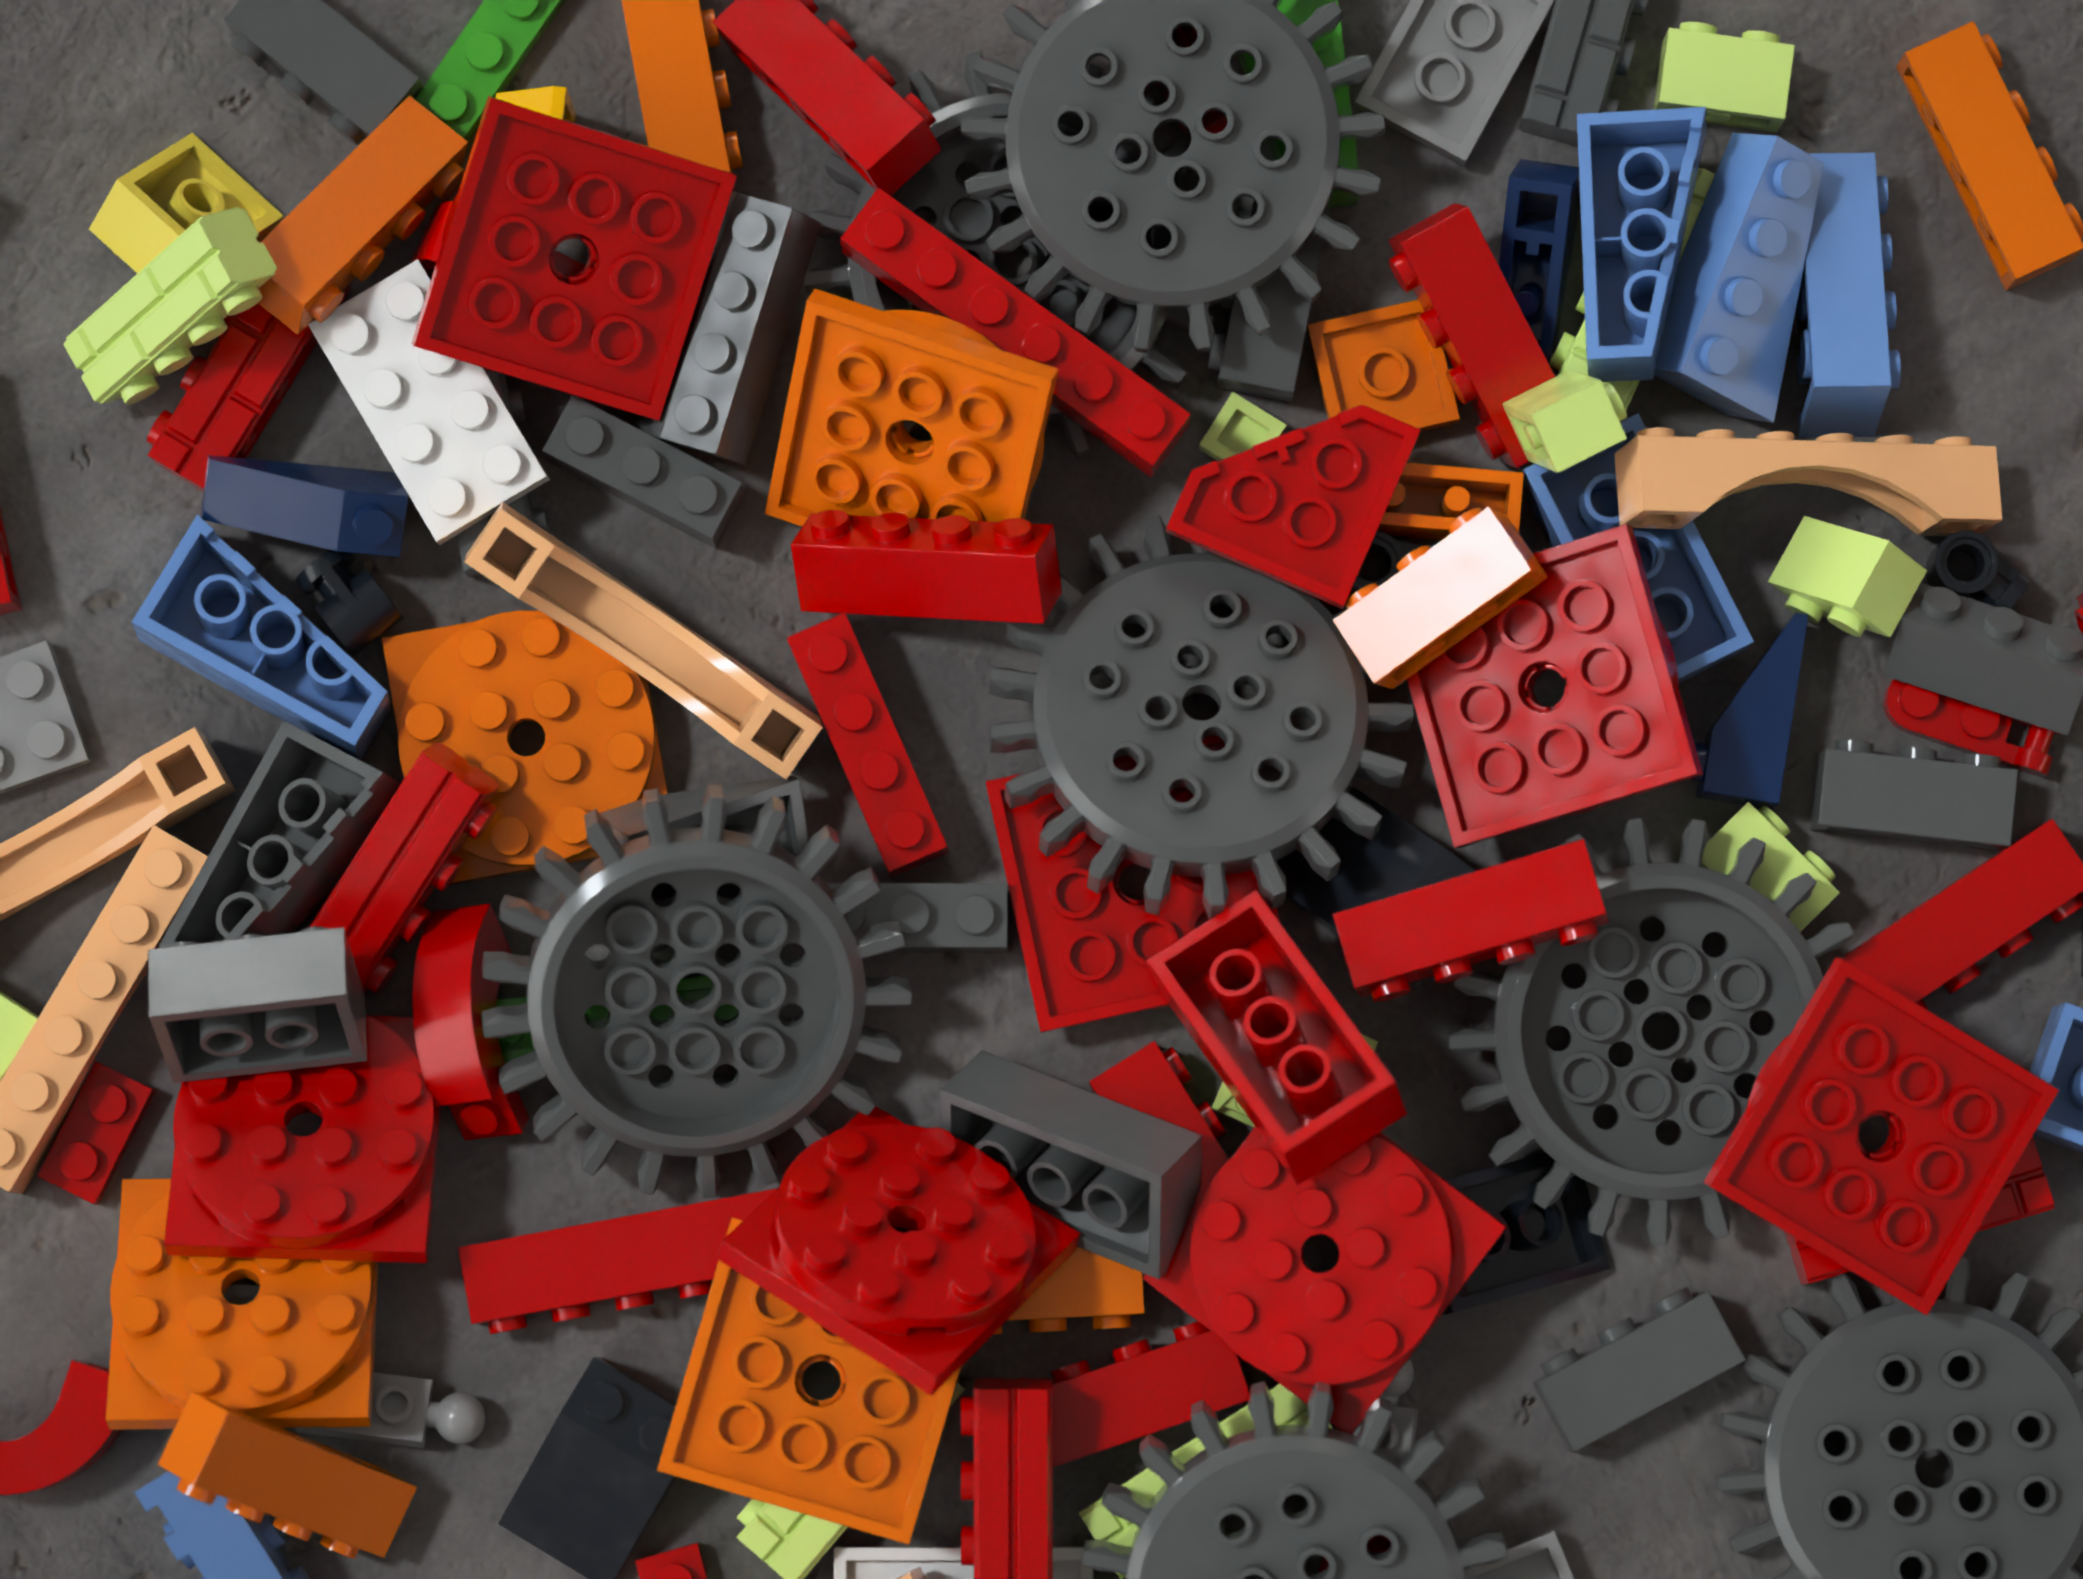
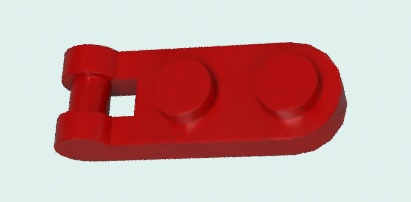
[1883,679,2061,777]

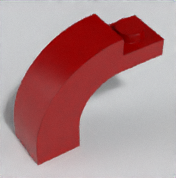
[412,903,529,1141]
[0,1360,122,1495]

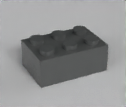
[148,927,367,1083]

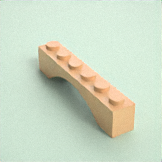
[1614,427,2003,536]
[465,501,823,780]
[0,727,236,921]
[0,825,208,1194]

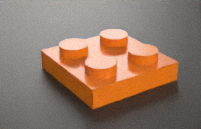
[1306,300,1460,432]

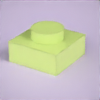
[1198,392,1286,461]

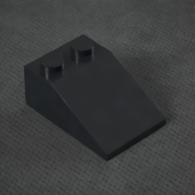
[1276,786,1475,993]
[1442,1153,1610,1316]
[498,1357,677,1579]

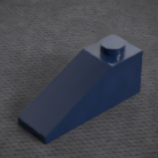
[1499,159,1580,363]
[201,455,408,557]
[1688,613,1808,809]

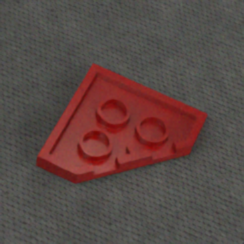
[1165,404,1421,609]

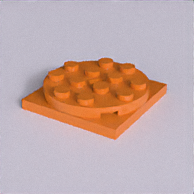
[765,289,1059,526]
[382,610,668,888]
[106,1178,378,1430]
[657,1218,961,1545]

